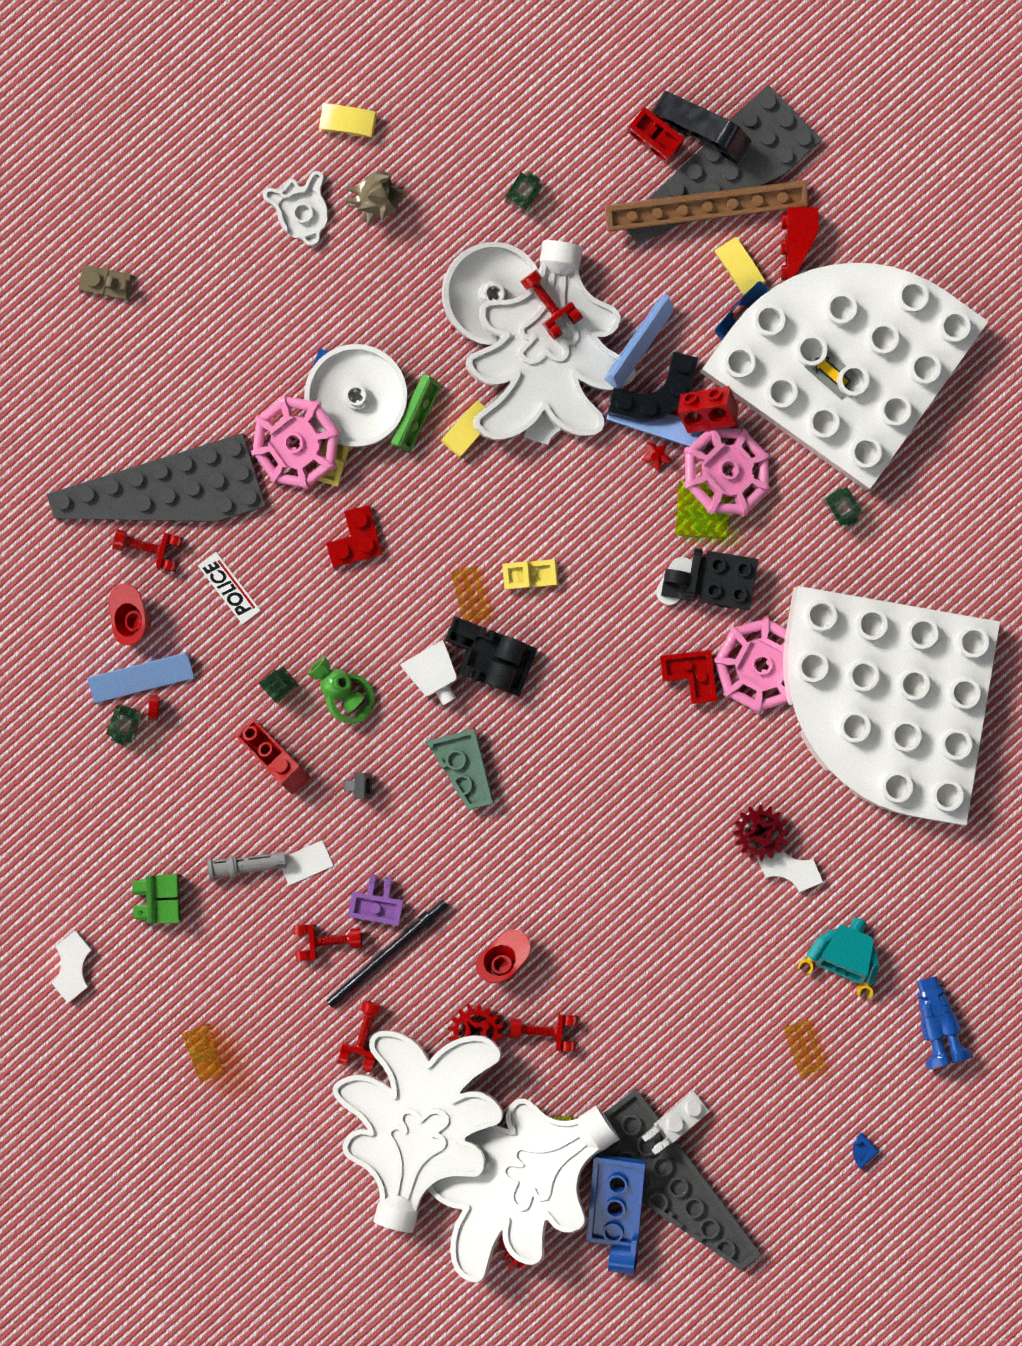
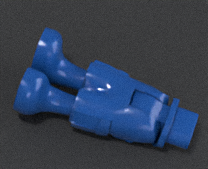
[917,976,973,1070]

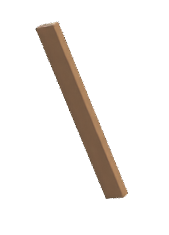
[604,180,809,232]

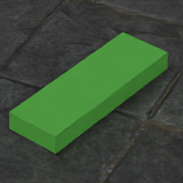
[391,374,442,453]

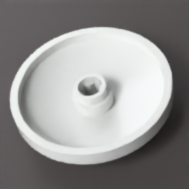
[442,242,539,345]
[304,344,408,447]

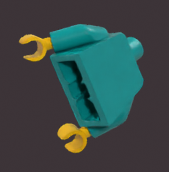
[798,918,880,999]

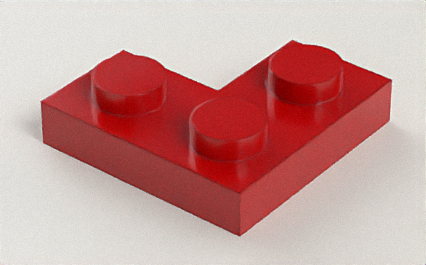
[326,505,382,568]
[660,650,717,704]

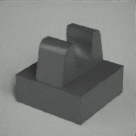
[344,773,372,799]

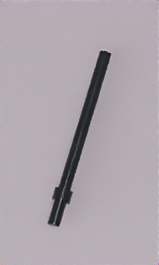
[326,899,449,1008]

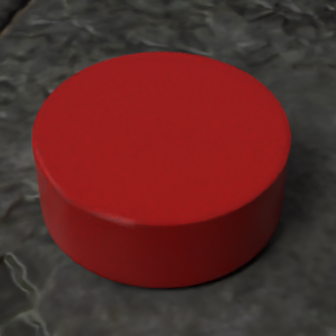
[148,695,160,721]

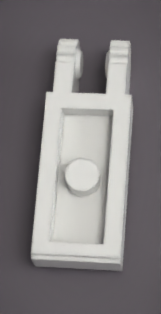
[642,1091,709,1154]

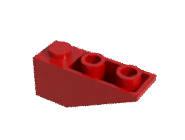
[781,207,818,281]
[236,718,311,795]

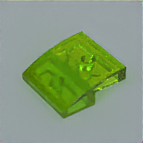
[675,481,729,539]

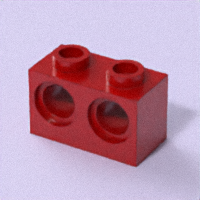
[627,107,684,164]
[678,386,739,434]

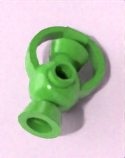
[307,656,374,724]

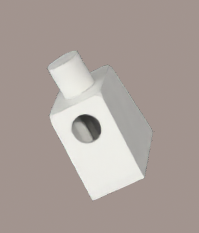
[400,640,458,705]

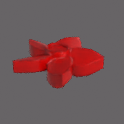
[642,442,672,471]

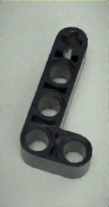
[651,91,752,164]

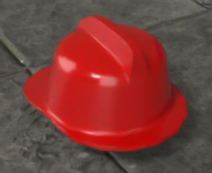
[109,584,151,646]
[476,930,531,983]

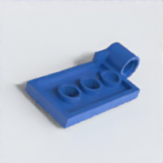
[586,1154,647,1275]

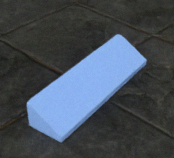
[604,294,674,389]
[606,414,706,452]
[87,653,194,703]

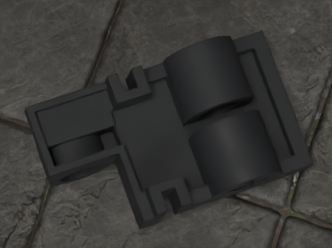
[661,548,758,610]
[444,616,538,697]

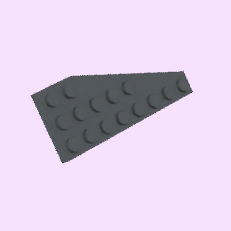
[625,85,821,245]
[47,433,266,522]
[592,1088,761,1270]

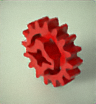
[448,1004,504,1047]

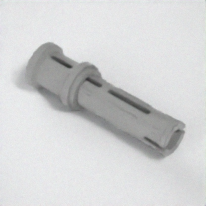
[207,851,287,882]

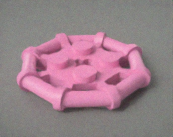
[251,394,341,490]
[683,427,771,517]
[713,617,788,713]

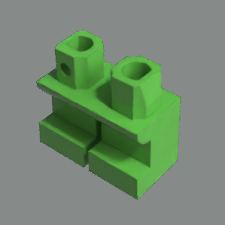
[132,874,181,923]

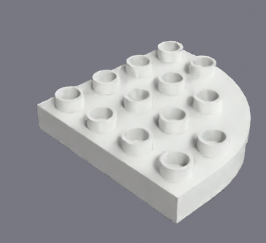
[700,263,988,491]
[783,586,1000,825]

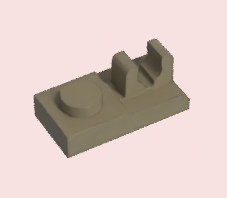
[78,265,134,301]

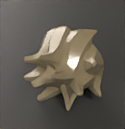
[346,171,405,227]

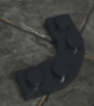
[607,352,698,422]

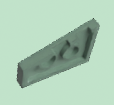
[425,729,494,810]

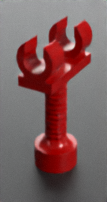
[520,269,583,340]
[112,529,184,572]
[293,924,363,961]
[337,1000,383,1073]
[509,1014,579,1052]

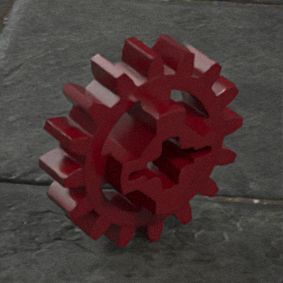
[733,805,789,862]

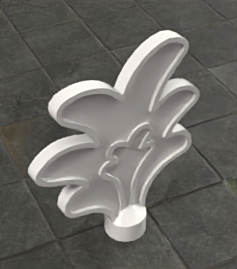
[466,240,636,440]
[333,1030,504,1233]
[428,1099,620,1283]

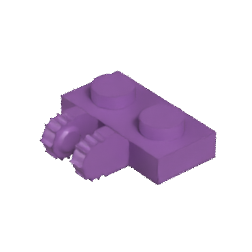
[348,874,403,926]

